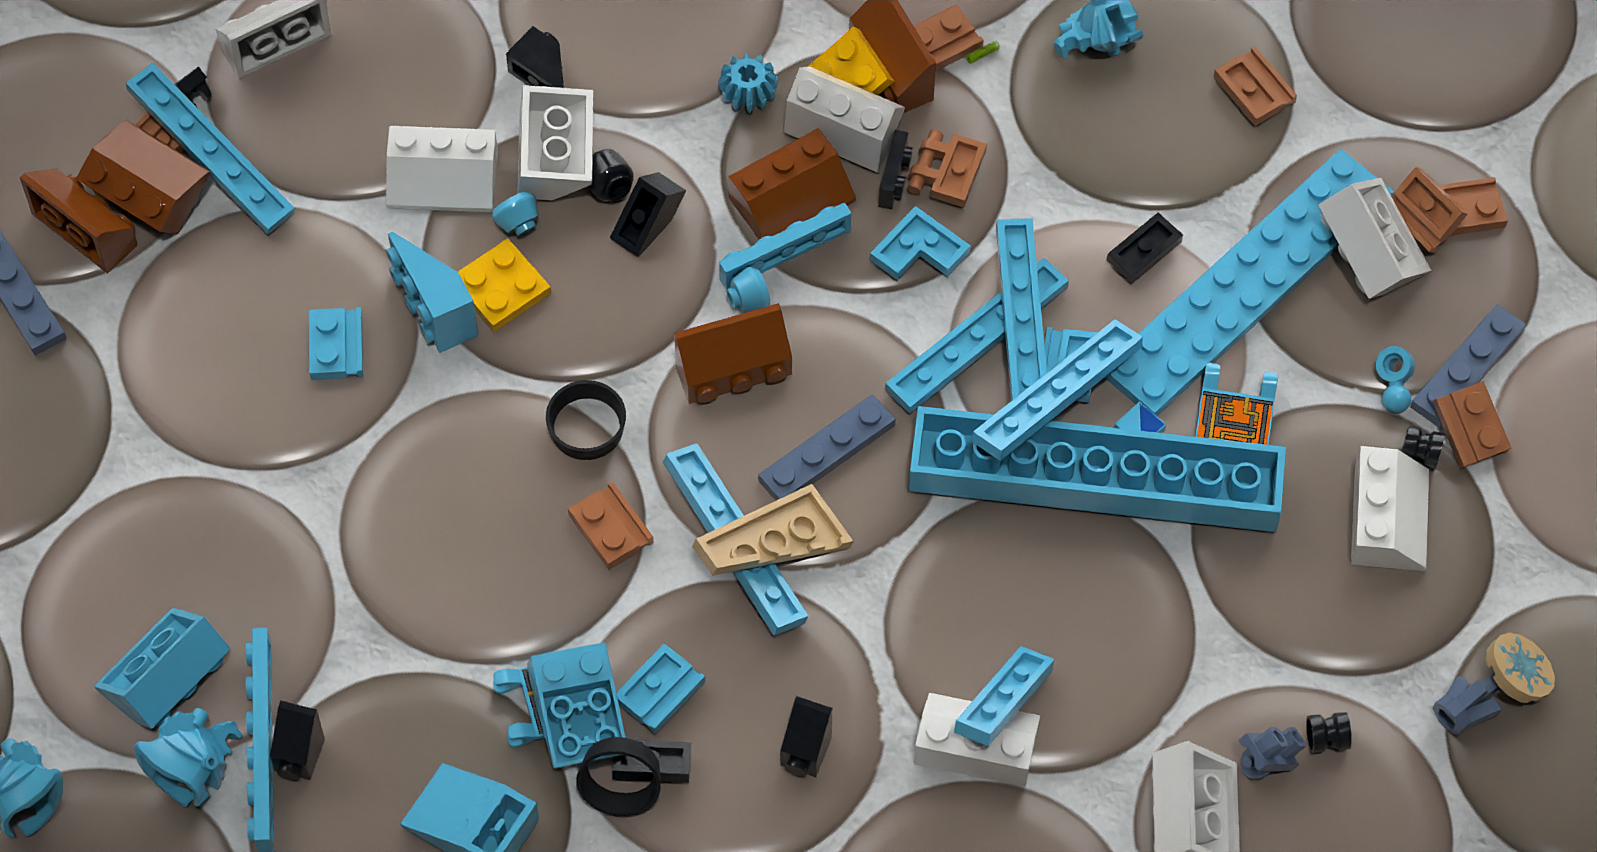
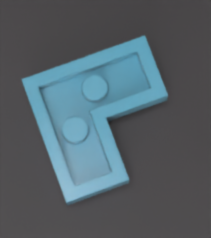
[870,206,971,280]

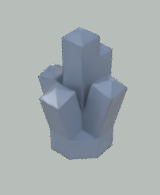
[1433,672,1501,736]

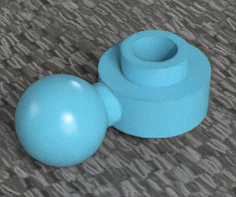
[1376,346,1415,413]

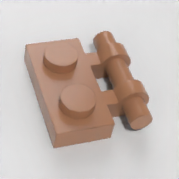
[907,129,987,208]

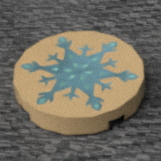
[1486,633,1555,703]

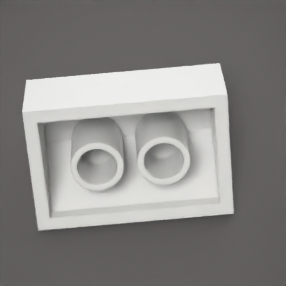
[216,0,332,78]
[783,67,905,173]
[517,85,593,200]
[386,126,498,212]
[1318,178,1431,299]
[1351,446,1429,571]
[914,693,1041,787]
[1152,741,1240,852]

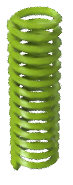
[965,40,1000,64]

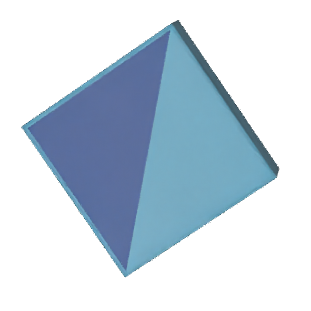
[1114,401,1166,433]

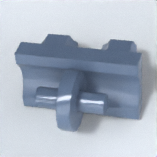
[1238,727,1307,779]

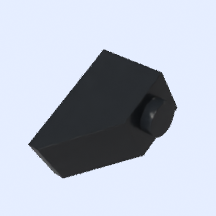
[506,26,564,88]
[610,172,687,256]
[780,696,833,777]
[270,700,325,780]

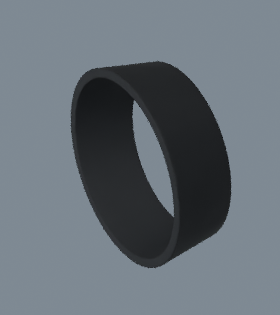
[546,380,626,460]
[576,737,661,816]

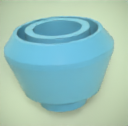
[492,191,539,237]
[726,267,770,314]

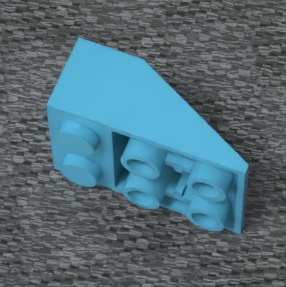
[386,232,478,353]
[527,642,625,769]
[400,763,539,852]

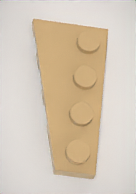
[692,484,854,575]

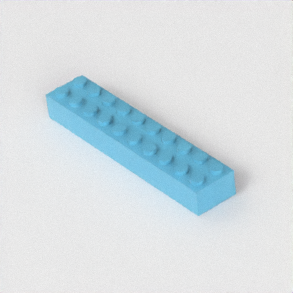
[909,406,1286,532]

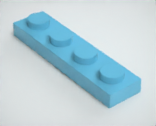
[719,202,852,289]
[954,646,1055,746]

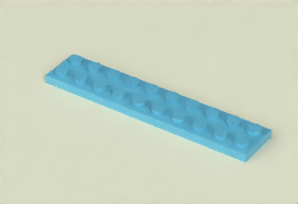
[1104,149,1394,416]

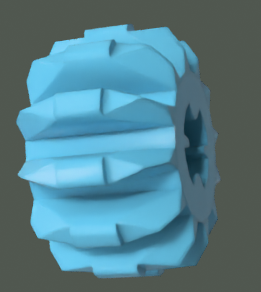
[718,52,778,113]

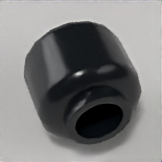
[587,149,634,202]

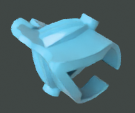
[1054,0,1144,58]
[134,708,242,807]
[0,738,63,837]

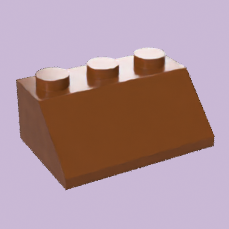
[849,0,936,113]
[76,120,211,234]
[728,128,856,239]
[20,168,138,274]
[674,303,792,404]

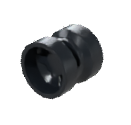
[1402,425,1445,469]
[1306,712,1352,753]

